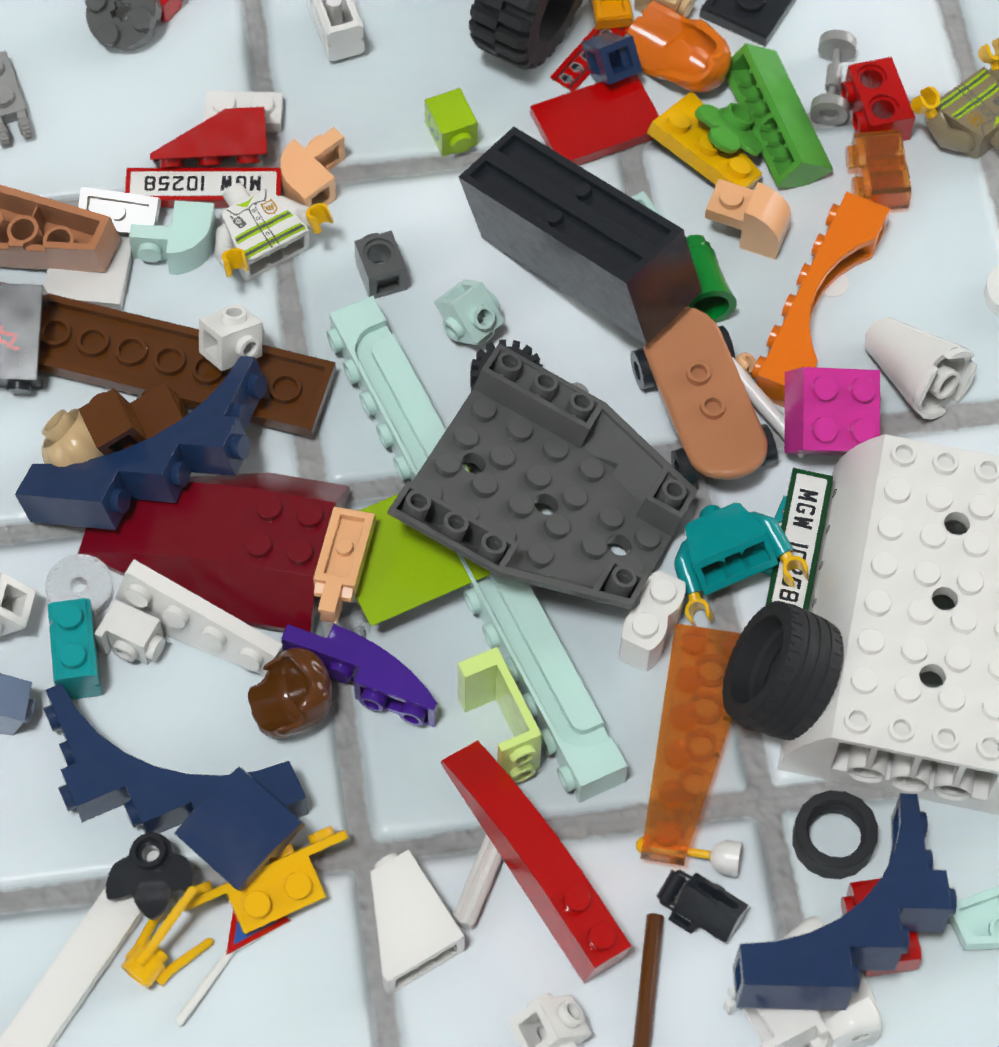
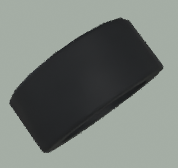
[792,790,878,879]

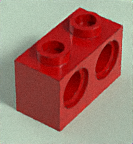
[840,56,915,149]

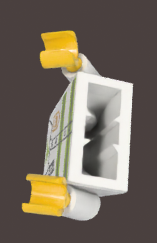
[215,183,334,282]

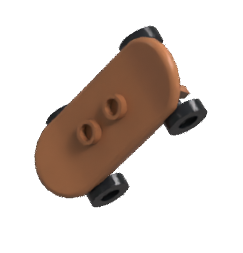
[630,307,778,487]

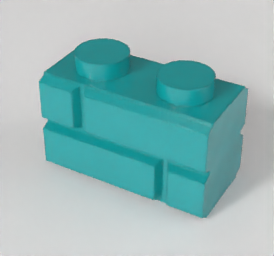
[47,598,102,700]

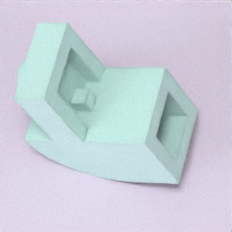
[129,200,217,275]

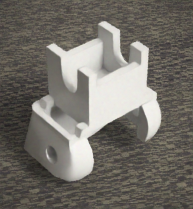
[723,916,882,1047]

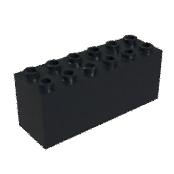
[458,126,702,344]

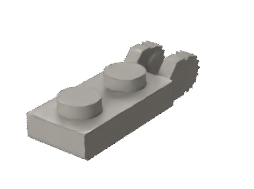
[0,50,33,146]

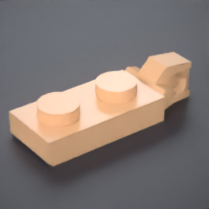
[313,507,376,624]

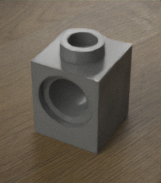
[354,230,407,299]

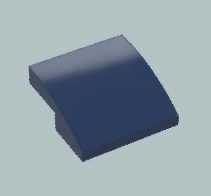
[174,767,305,892]

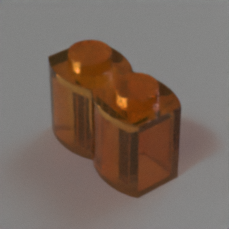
[845,130,912,210]

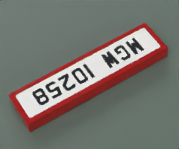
[125,168,282,208]

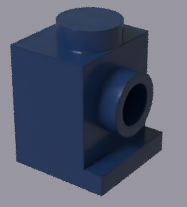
[581,32,643,85]

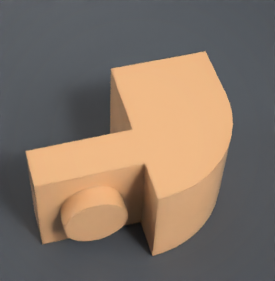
[280,127,346,207]
[705,179,791,260]

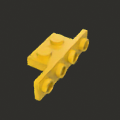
[184,826,348,934]

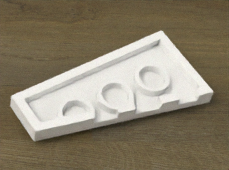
[115,560,283,676]

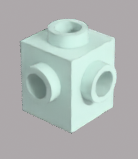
[434,279,505,345]

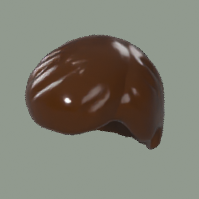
[248,647,332,739]

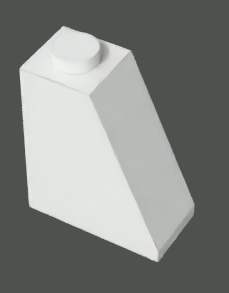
[370,849,465,996]

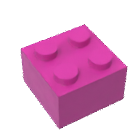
[784,367,880,455]

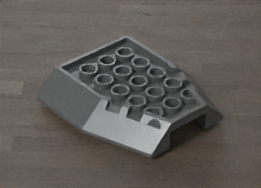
[387,343,698,610]

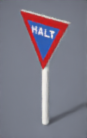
[175,911,292,1026]

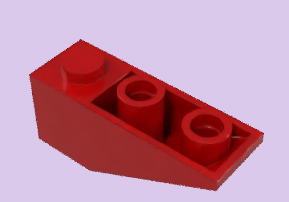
[150,107,269,168]

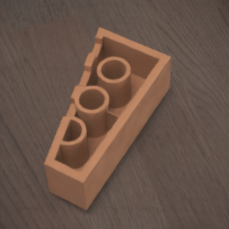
[0,185,121,273]

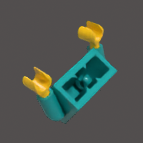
[674,503,808,628]

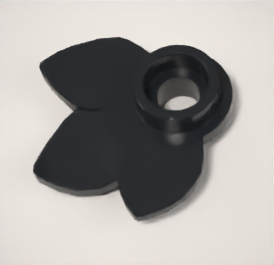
[106,833,194,920]

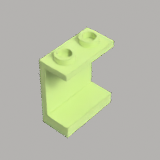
[458,647,542,783]

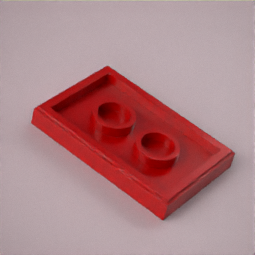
[530,74,659,165]

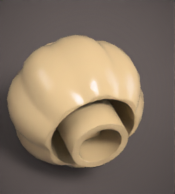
[41,408,116,467]

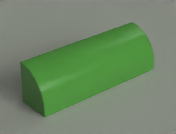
[726,43,833,188]

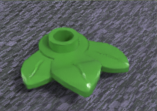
[694,103,762,156]

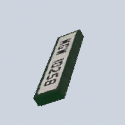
[765,468,833,611]

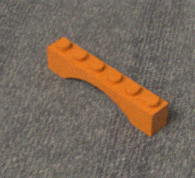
[751,192,890,408]

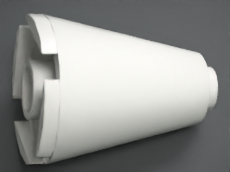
[865,317,977,420]

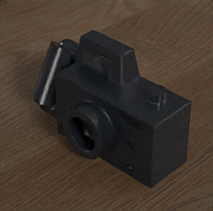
[656,869,749,943]

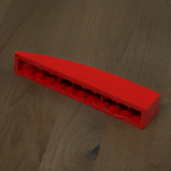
[440,740,631,983]

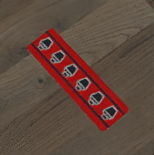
[550,27,629,91]

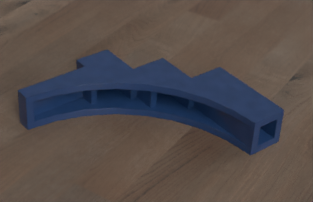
[15,356,267,530]
[43,683,309,834]
[732,793,957,1010]

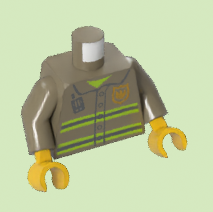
[911,38,999,158]

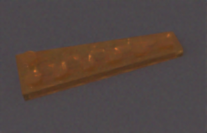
[640,623,741,866]

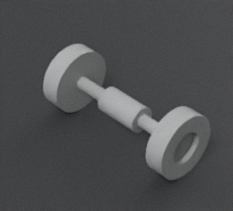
[810,29,857,126]

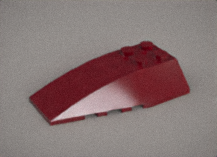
[78,472,350,633]

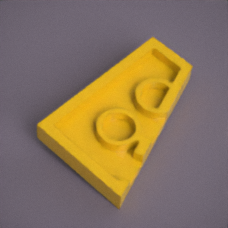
[647,91,762,189]

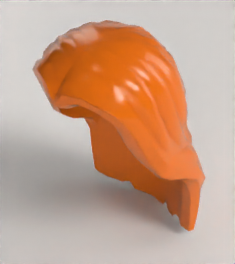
[627,0,732,93]

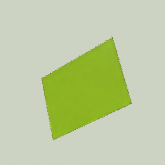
[354,465,491,626]

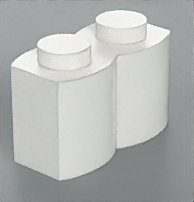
[619,570,686,672]

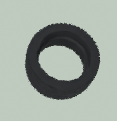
[722,601,844,740]

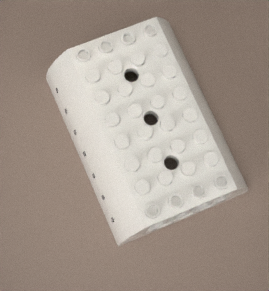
[777,434,999,815]

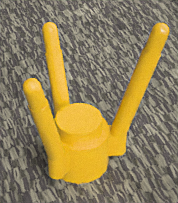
[121,886,213,989]

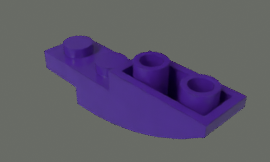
[281,624,438,727]

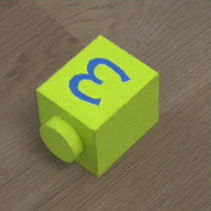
[424,88,478,157]

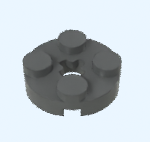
[85,0,162,51]

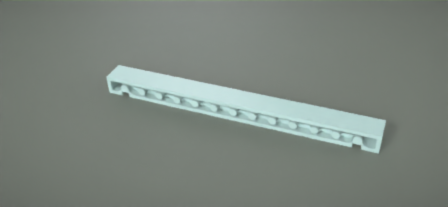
[326,296,628,803]

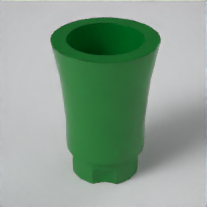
[686,235,737,323]

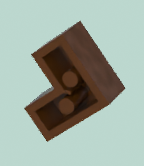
[78,382,188,455]

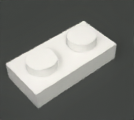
[204,90,284,133]
[78,187,161,235]

